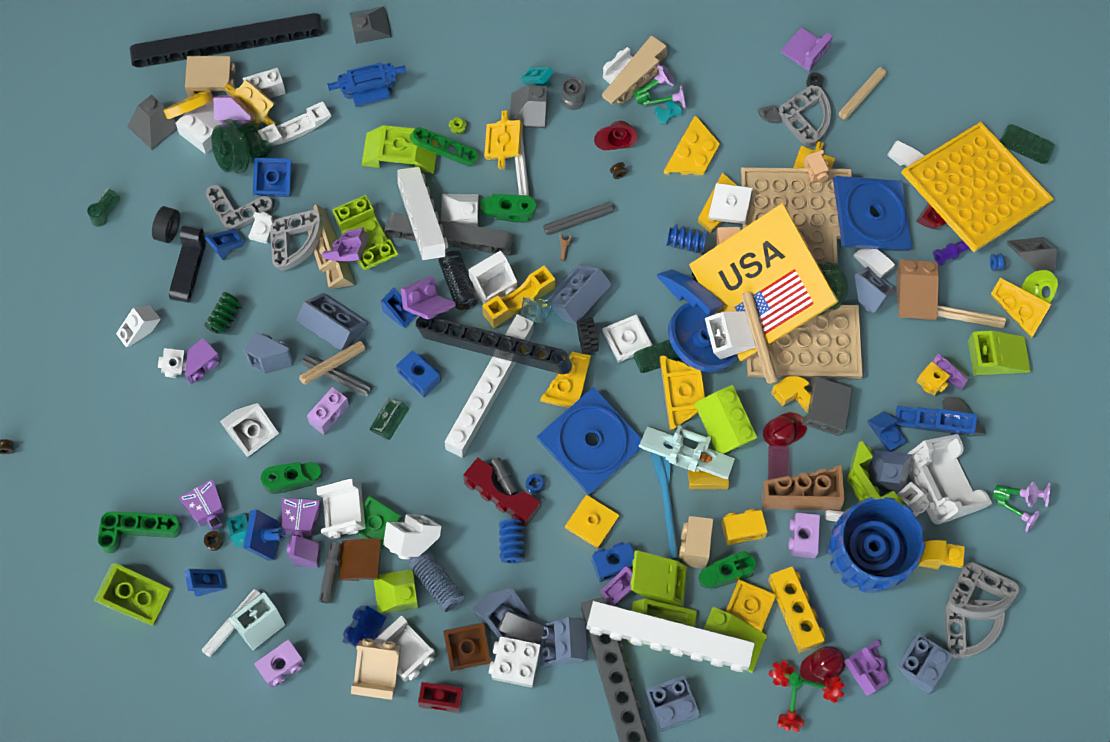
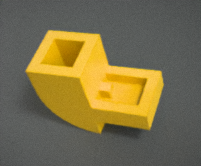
[771,376,811,413]
[918,540,965,569]

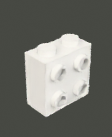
[489,636,540,688]

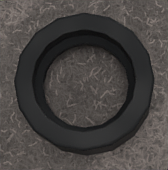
[152,206,180,244]

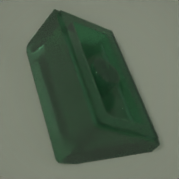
[369,398,409,440]

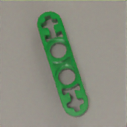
[410,127,478,166]

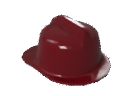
[594,120,638,150]
[763,412,807,448]
[800,646,846,687]

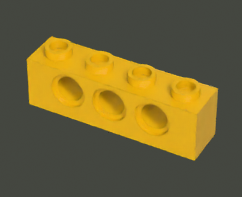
[768,566,825,654]

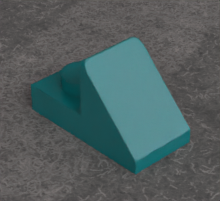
[520,67,554,88]
[226,513,248,547]

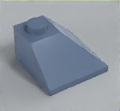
[855,267,897,313]
[868,450,912,492]
[472,588,532,640]

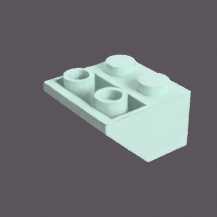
[228,592,285,651]

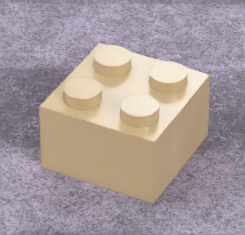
[679,516,713,568]

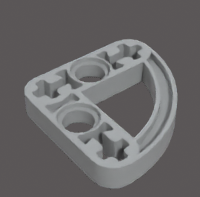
[778,85,831,147]
[270,210,324,271]
[947,562,1019,618]
[944,599,1005,659]

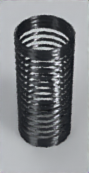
[438,251,479,310]

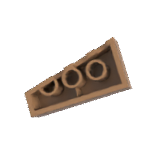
[761,465,844,511]

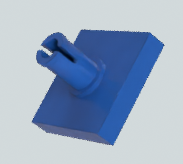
[243,509,286,561]

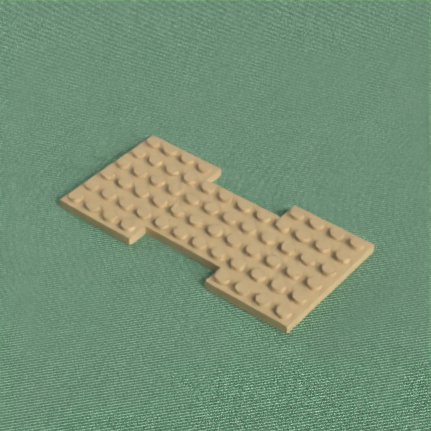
[740,167,862,379]

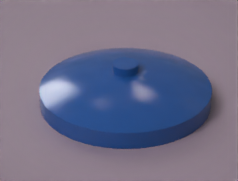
[668,303,737,372]

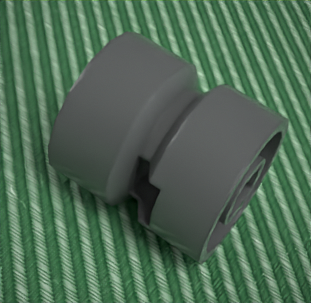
[561,77,585,110]

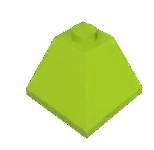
[374,569,419,615]

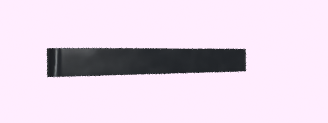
[415,316,572,374]

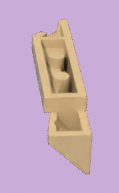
[602,36,667,104]
[307,204,355,289]

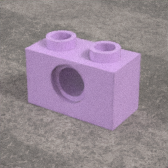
[307,387,349,435]
[788,513,820,559]
[254,640,304,688]

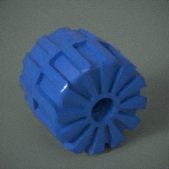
[827,497,925,593]

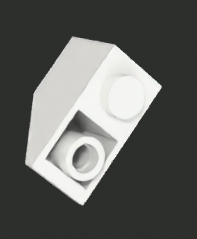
[116,305,160,347]

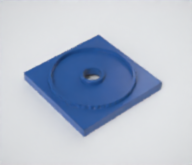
[833,176,912,251]
[536,387,642,495]

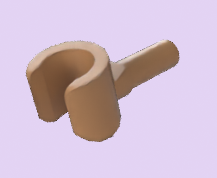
[560,234,571,261]

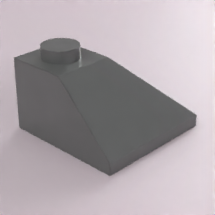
[349,6,391,44]
[509,85,547,129]
[128,94,177,150]
[1007,237,1056,271]

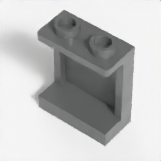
[802,377,852,436]

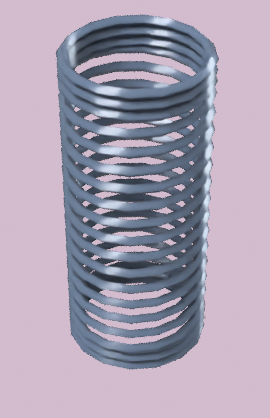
[409,550,464,612]

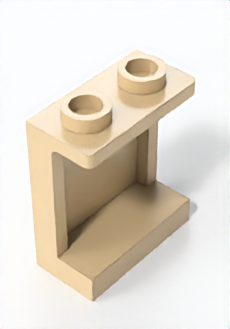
[185,56,236,97]
[351,639,401,700]

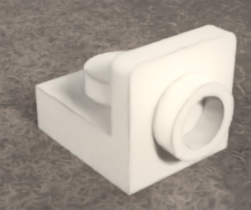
[249,212,273,244]

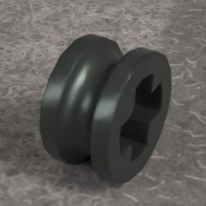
[806,72,823,88]

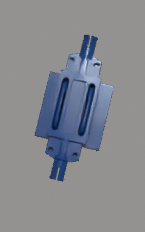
[327,62,406,107]

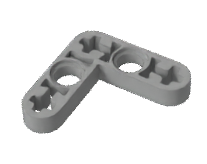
[206,185,273,231]

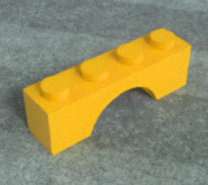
[482,266,555,328]

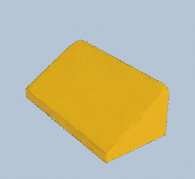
[688,470,729,489]

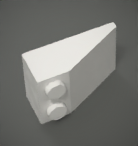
[176,96,238,154]

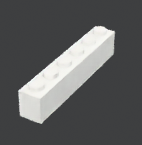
[397,167,448,260]

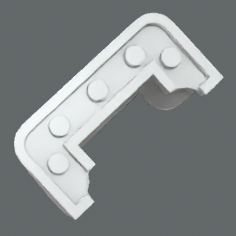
[907,434,992,525]

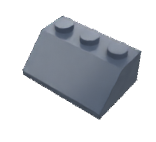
[543,264,612,324]
[296,293,369,351]

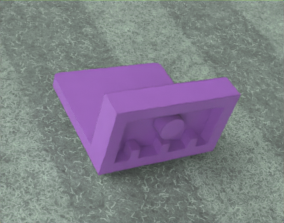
[781,28,833,71]
[401,276,456,319]

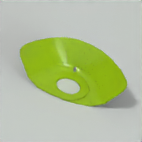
[1021,270,1058,304]

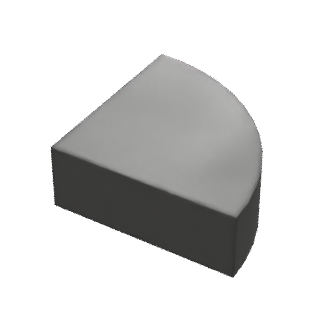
[758,105,781,124]

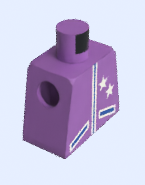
[178,479,225,530]
[281,498,322,541]

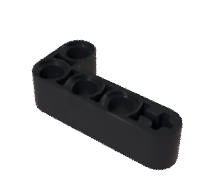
[169,225,206,303]

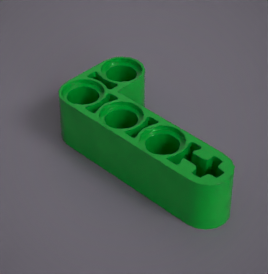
[98,511,182,554]

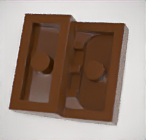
[339,539,381,581]

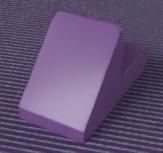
[600,565,634,606]

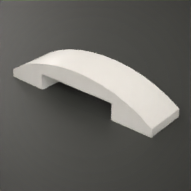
[258,101,331,146]

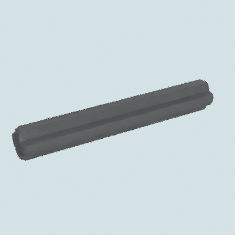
[543,202,613,235]
[302,355,371,396]

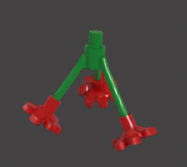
[768,660,845,732]

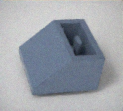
[244,332,294,374]
[540,617,588,666]
[897,633,953,694]
[646,675,700,733]

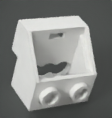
[469,251,517,304]
[383,514,441,559]

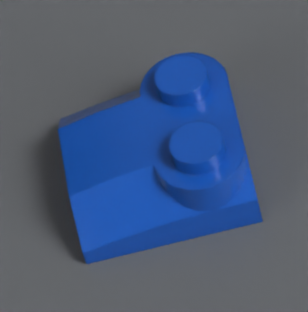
[253,158,293,197]

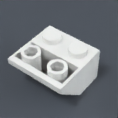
[705,311,756,359]

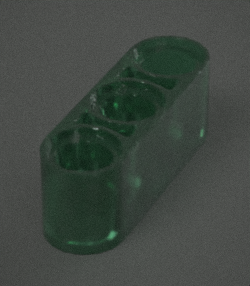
[1000,124,1055,164]
[633,340,682,373]

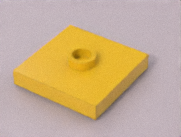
[565,495,619,549]
[725,579,776,632]

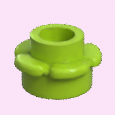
[449,117,467,135]

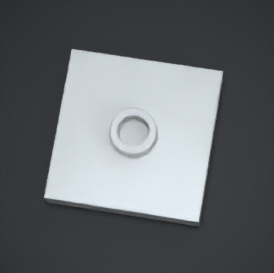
[709,183,753,224]
[602,314,653,363]

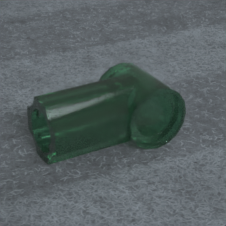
[87,189,121,227]

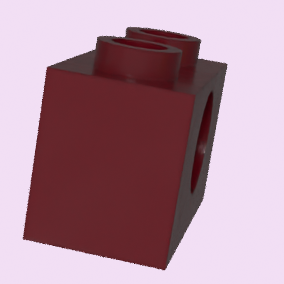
[418,682,463,713]

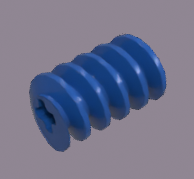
[666,224,707,253]
[499,519,525,563]

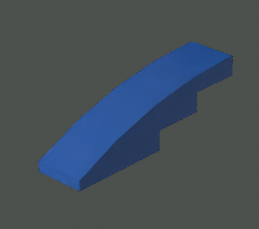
[657,269,724,315]
[895,406,977,434]

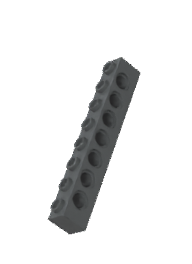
[580,597,651,742]

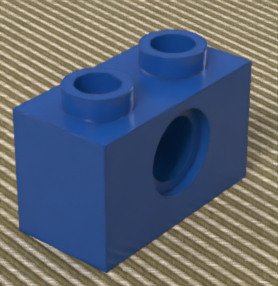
[396,350,440,397]
[591,542,634,583]

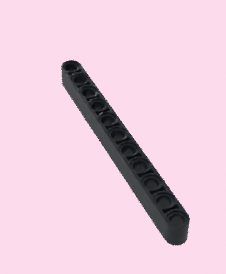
[129,13,324,68]

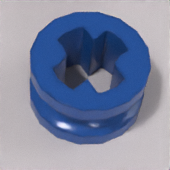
[990,254,1004,271]
[526,474,543,494]

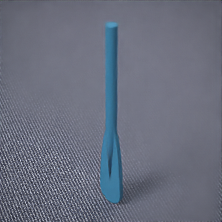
[651,431,679,560]

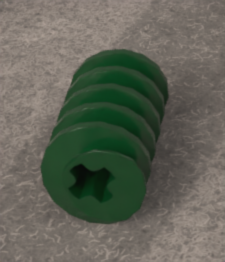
[204,292,243,334]

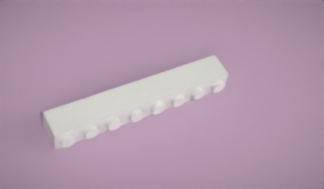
[445,314,534,458]
[586,601,754,672]

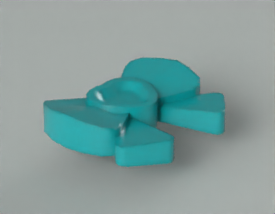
[654,100,682,125]

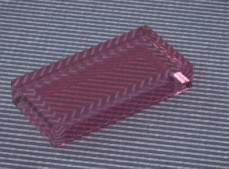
[768,446,788,480]

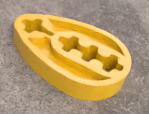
[163,90,214,119]

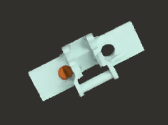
[639,425,735,479]

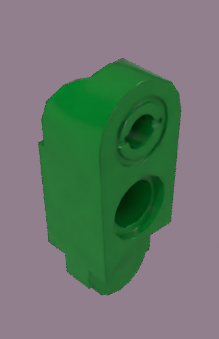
[480,194,536,223]
[261,462,322,494]
[698,551,756,589]

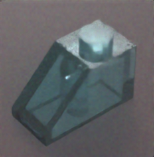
[520,297,552,323]

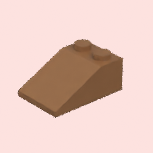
[896,259,939,320]

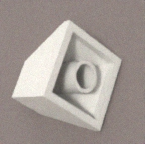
[441,194,479,227]
[220,403,279,457]

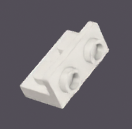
[603,47,633,84]

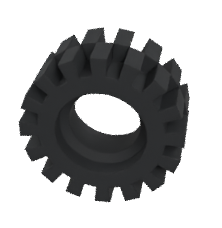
[577,318,599,354]

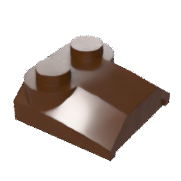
[443,623,491,672]

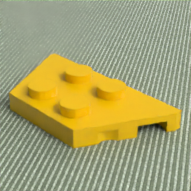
[664,116,720,175]
[660,356,705,430]

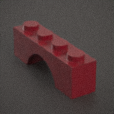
[463,457,540,526]

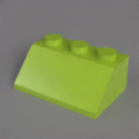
[694,385,757,454]

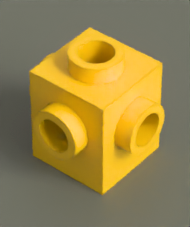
[916,362,950,396]

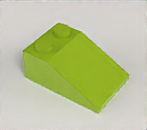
[93,563,170,626]
[628,599,697,646]
[703,607,767,673]

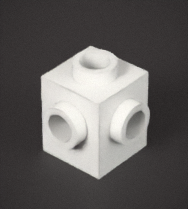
[158,348,187,378]
[897,482,930,517]

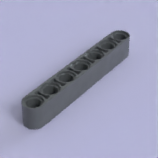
[384,213,514,255]

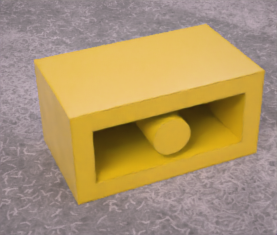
[721,509,767,545]

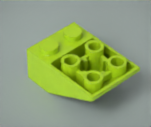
[968,331,1031,376]
[631,550,687,606]

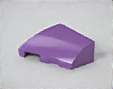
[322,227,369,261]
[933,353,970,390]
[844,640,889,696]

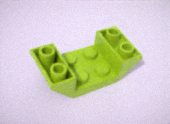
[361,125,439,173]
[332,195,398,271]
[846,441,904,506]

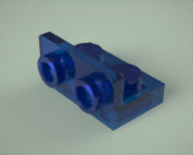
[342,605,387,648]

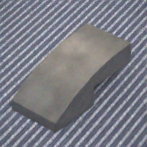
[498,610,545,644]

